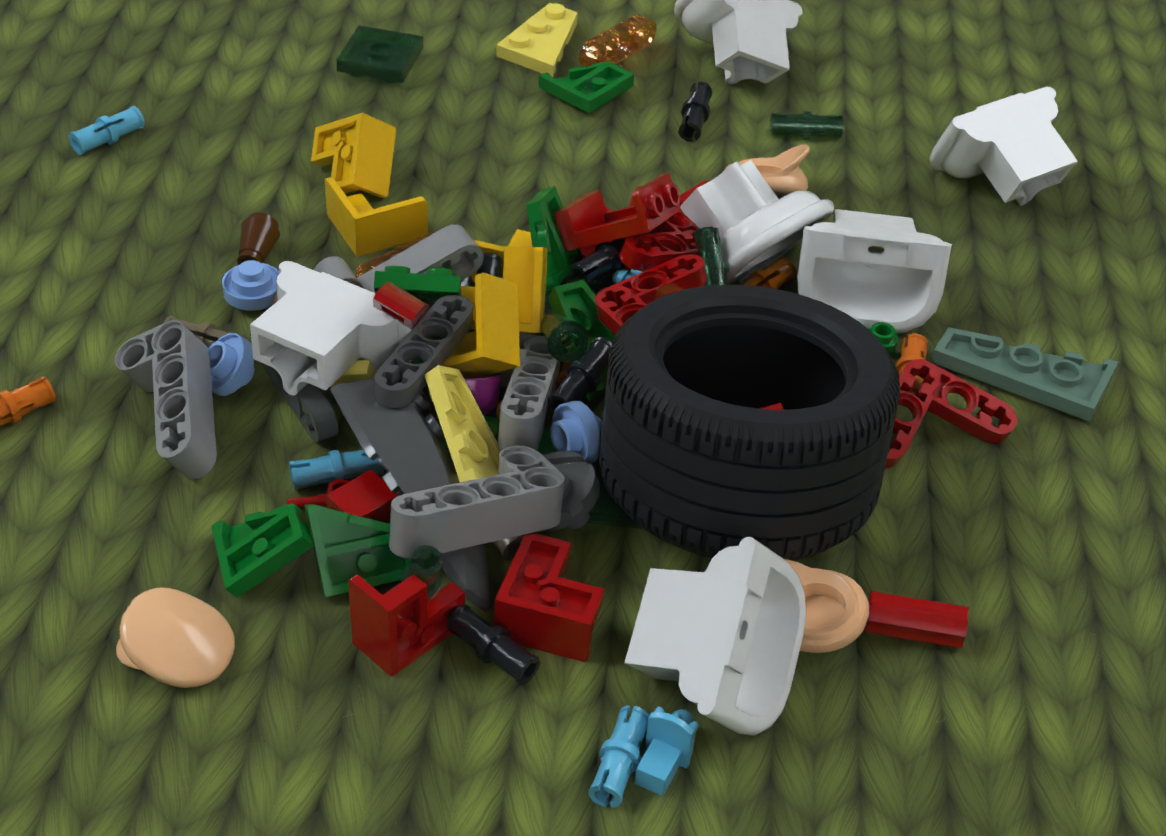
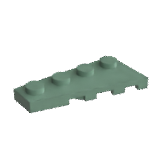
[931,327,1119,421]

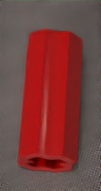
[864,591,969,648]

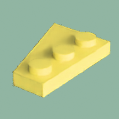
[496,3,578,77]
[424,365,500,482]

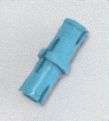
[69,106,145,155]
[289,450,384,490]
[588,705,650,808]

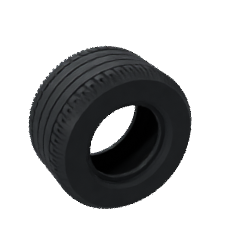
[599,285,900,561]

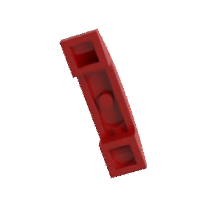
[373,282,429,329]

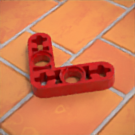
[619,186,715,272]
[595,254,707,335]
[885,359,1017,468]

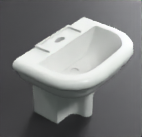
[674,0,803,84]
[930,87,1078,206]
[680,160,834,286]
[797,209,952,333]
[250,261,412,395]
[624,537,806,736]

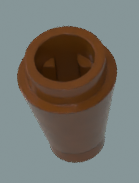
[237,212,280,265]

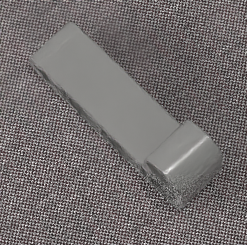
[314,224,484,300]
[114,320,217,480]
[485,333,562,451]
[389,446,565,559]

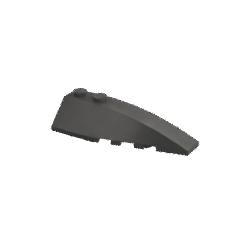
[330,379,492,612]

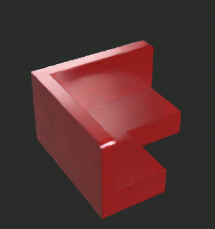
[494,533,604,662]
[348,574,465,677]

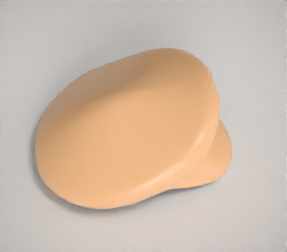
[725,144,810,196]
[785,559,869,653]
[116,588,235,688]

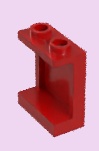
[553,173,681,251]

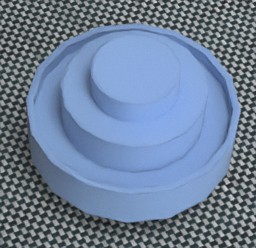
[222,260,279,311]
[208,333,255,396]
[551,401,602,464]

